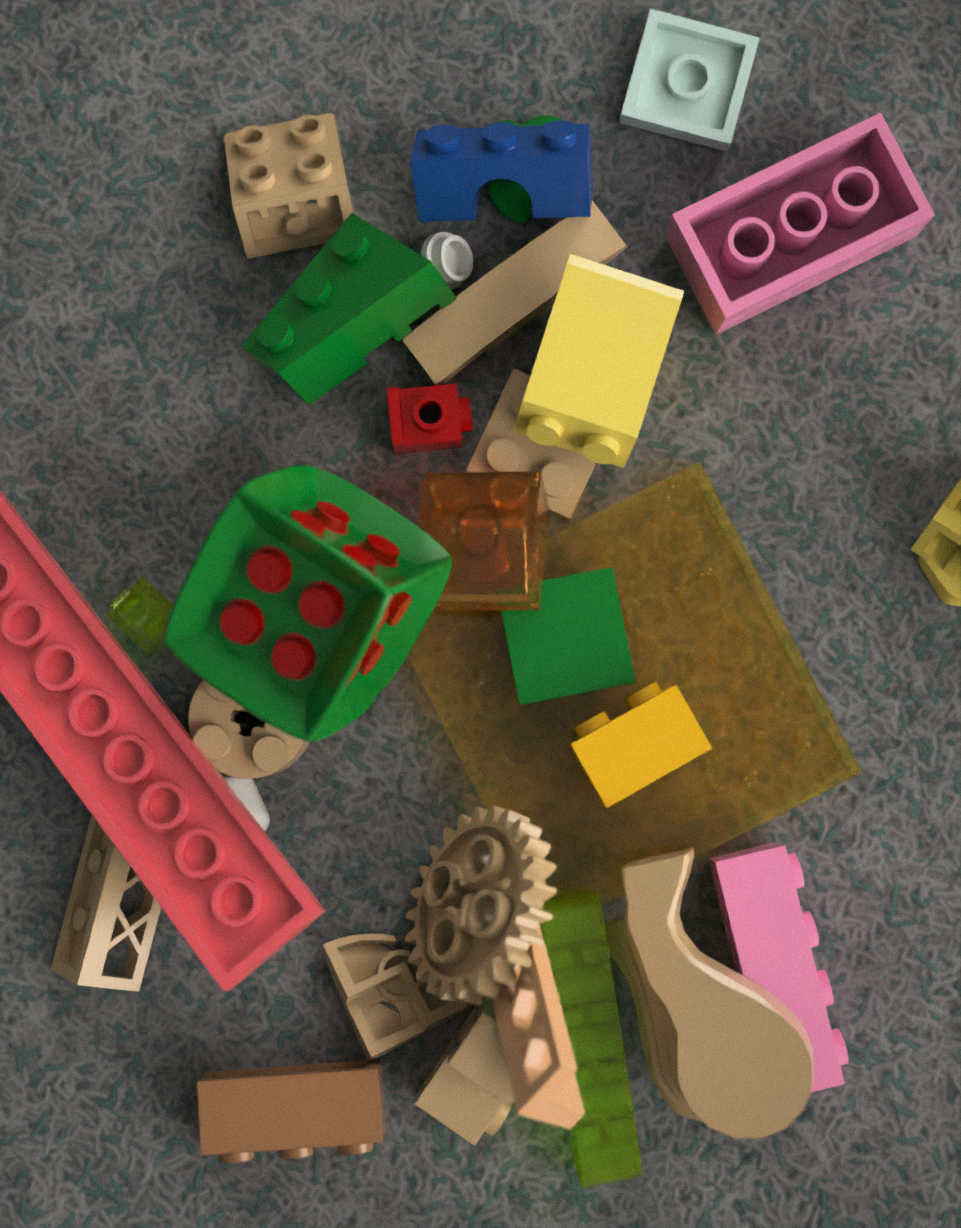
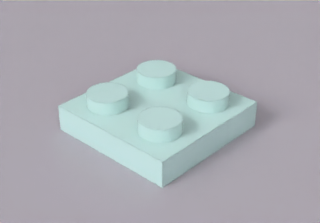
[619,8,760,152]

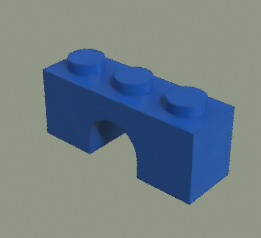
[410,120,593,222]

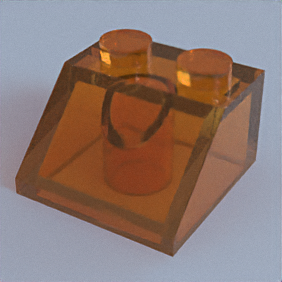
[418,471,550,610]

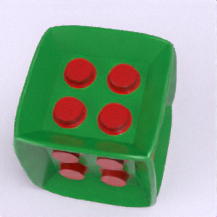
[163,465,453,742]

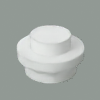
[421,232,473,289]

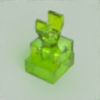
[106,576,173,655]

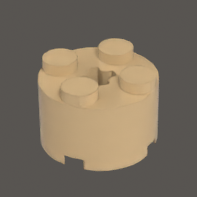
[188,680,310,779]

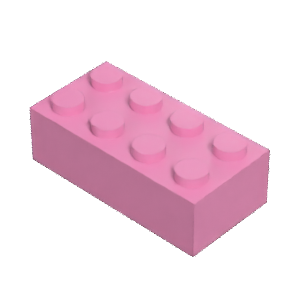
[664,112,935,335]

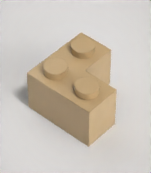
[415,996,514,1146]

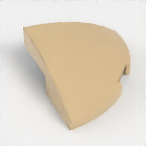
[321,934,474,1062]

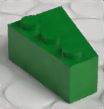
[241,213,457,405]

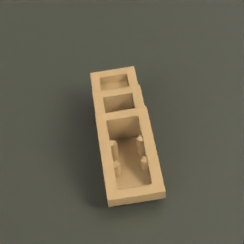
[402,201,628,385]

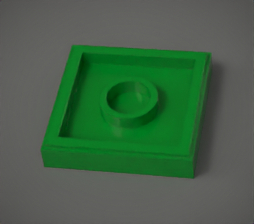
[497,567,636,706]

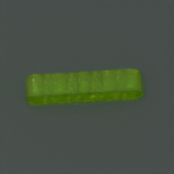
[539,891,642,1189]

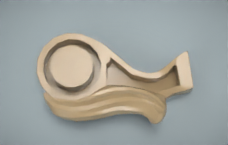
[596,848,814,1139]

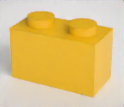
[567,681,712,808]

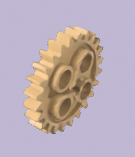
[405,805,556,1006]

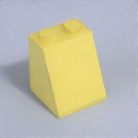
[513,254,684,468]

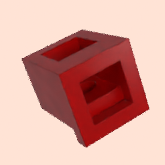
[387,383,473,455]

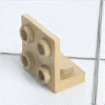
[224,113,354,259]

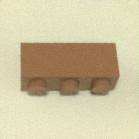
[197,1059,386,1163]

